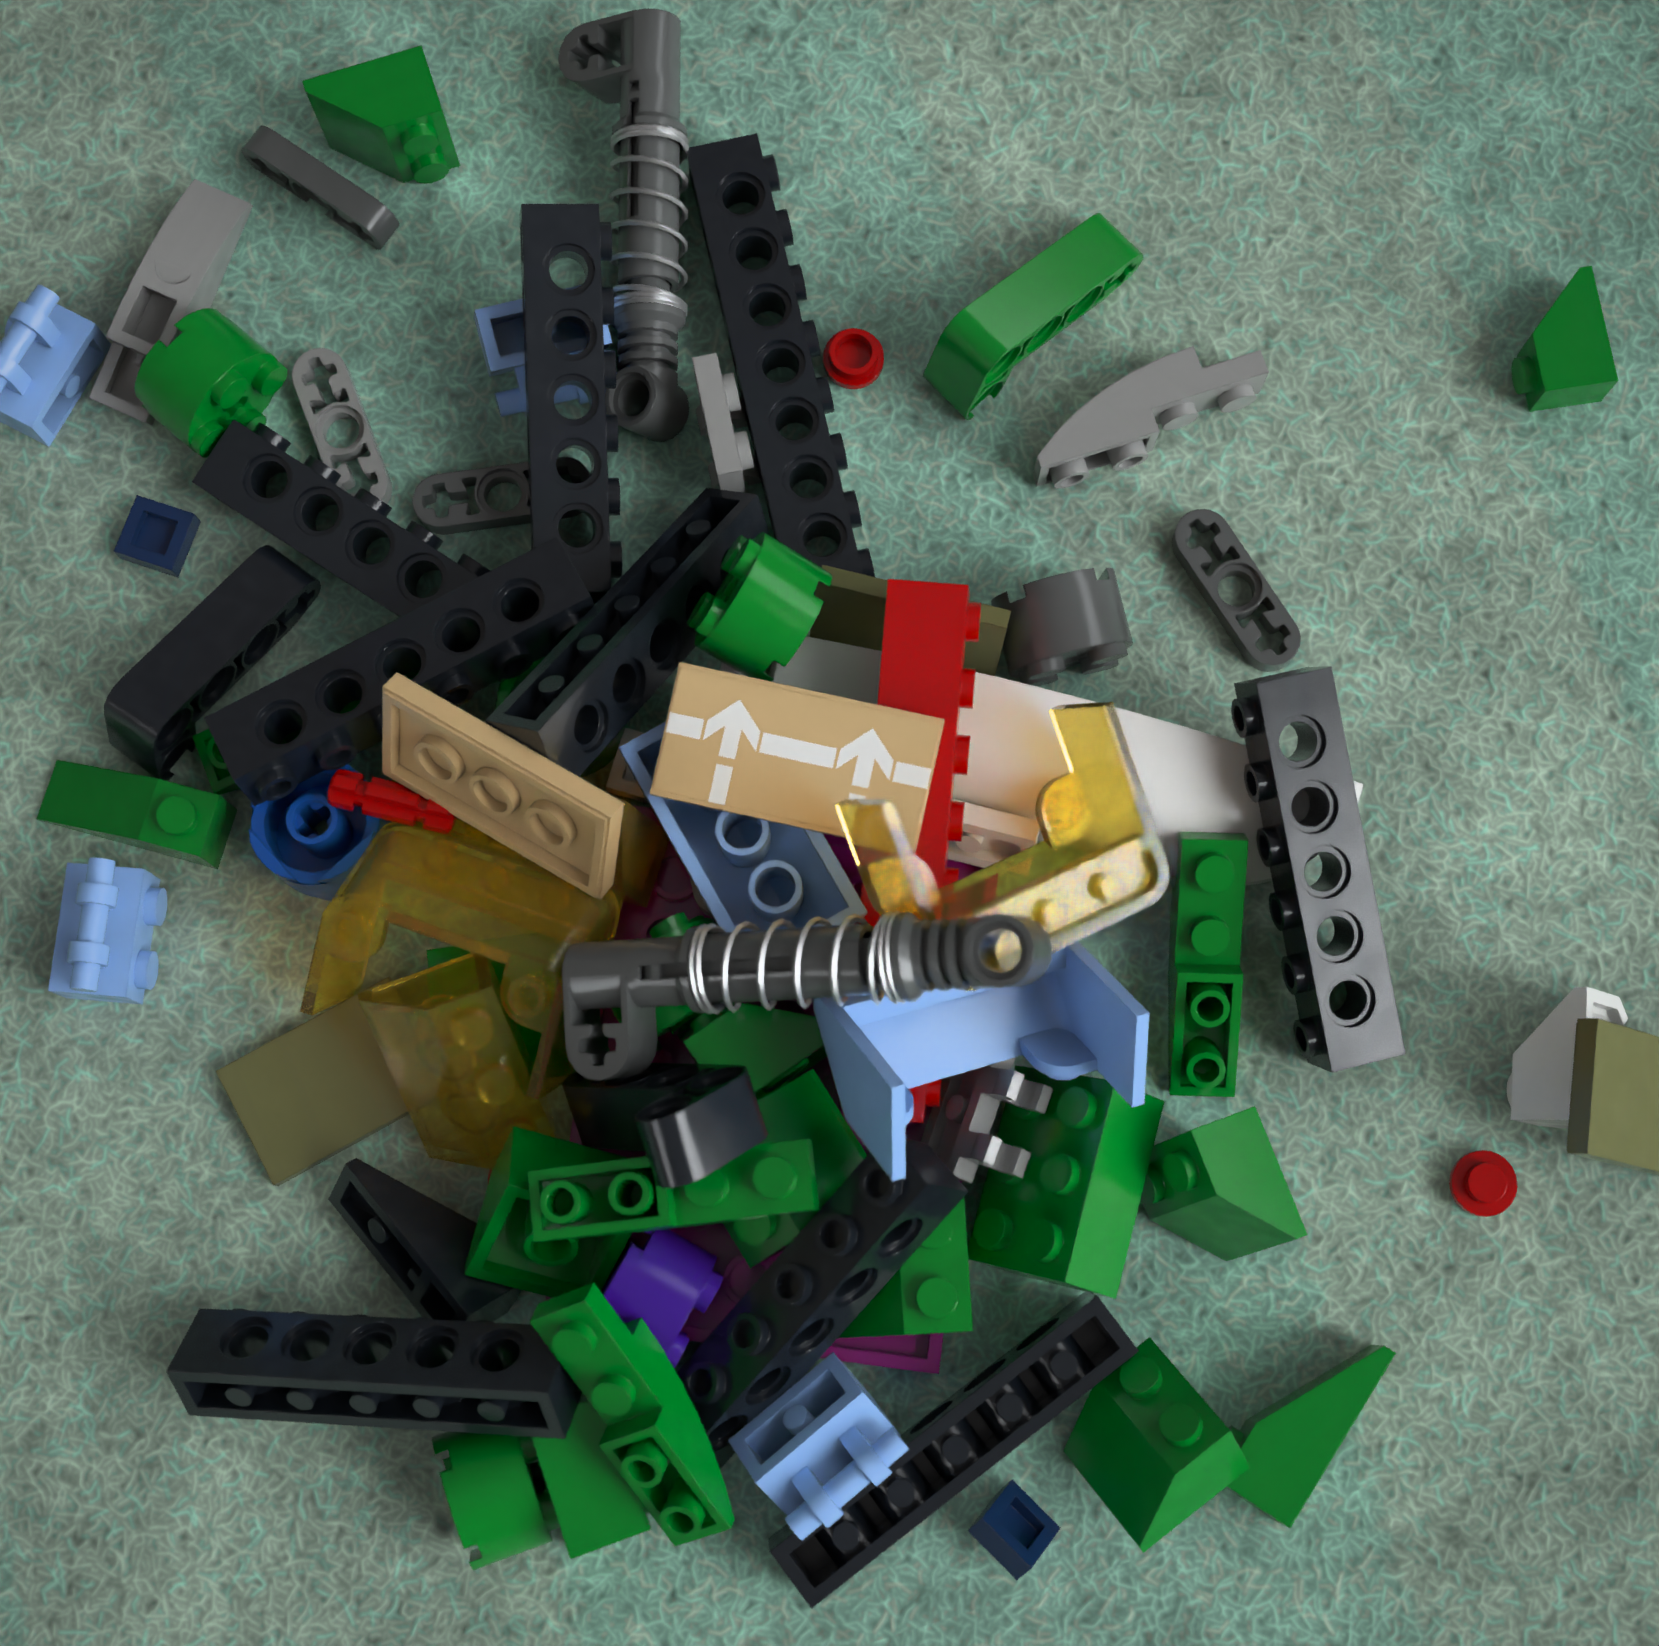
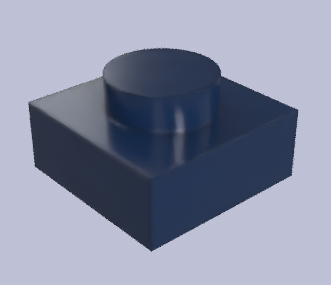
[114,495,201,578]
[968,1479,1060,1580]

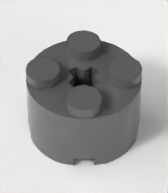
[991,568,1133,686]

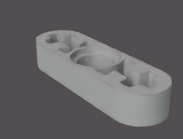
[292,348,393,504]

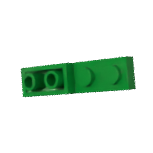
[1168,832,1249,1097]
[528,1138,819,1242]
[529,1283,735,1546]

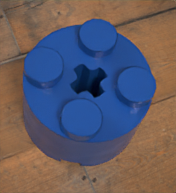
[248,764,396,901]

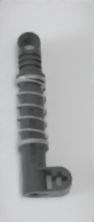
[558,8,690,442]
[562,911,1053,1081]

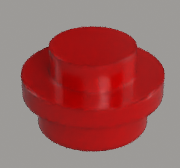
[823,328,884,389]
[1449,1150,1517,1217]

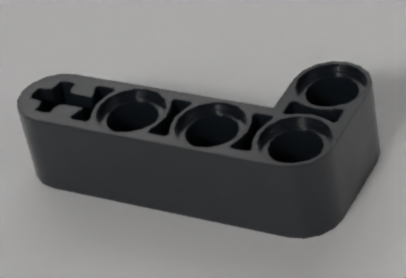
[103,545,321,781]
[561,1063,768,1188]

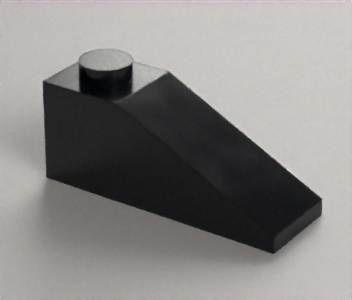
[328,1158,521,1322]

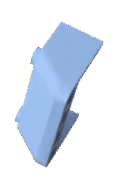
[813,915,1149,1182]

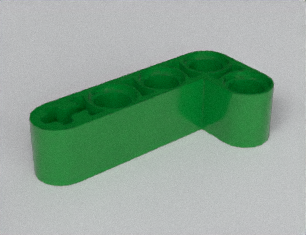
[923,213,1144,420]

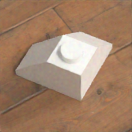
[1507,987,1628,1129]

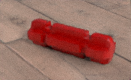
[327,769,457,835]

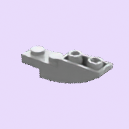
[89,179,253,425]
[1033,346,1269,489]

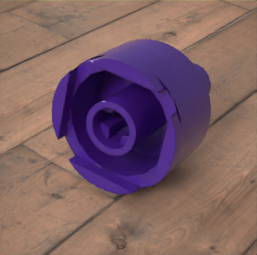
[602,1229,724,1368]

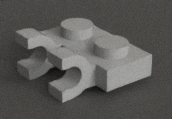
[692,353,761,492]
[921,1057,1053,1184]

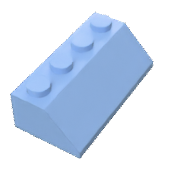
[619,721,868,933]

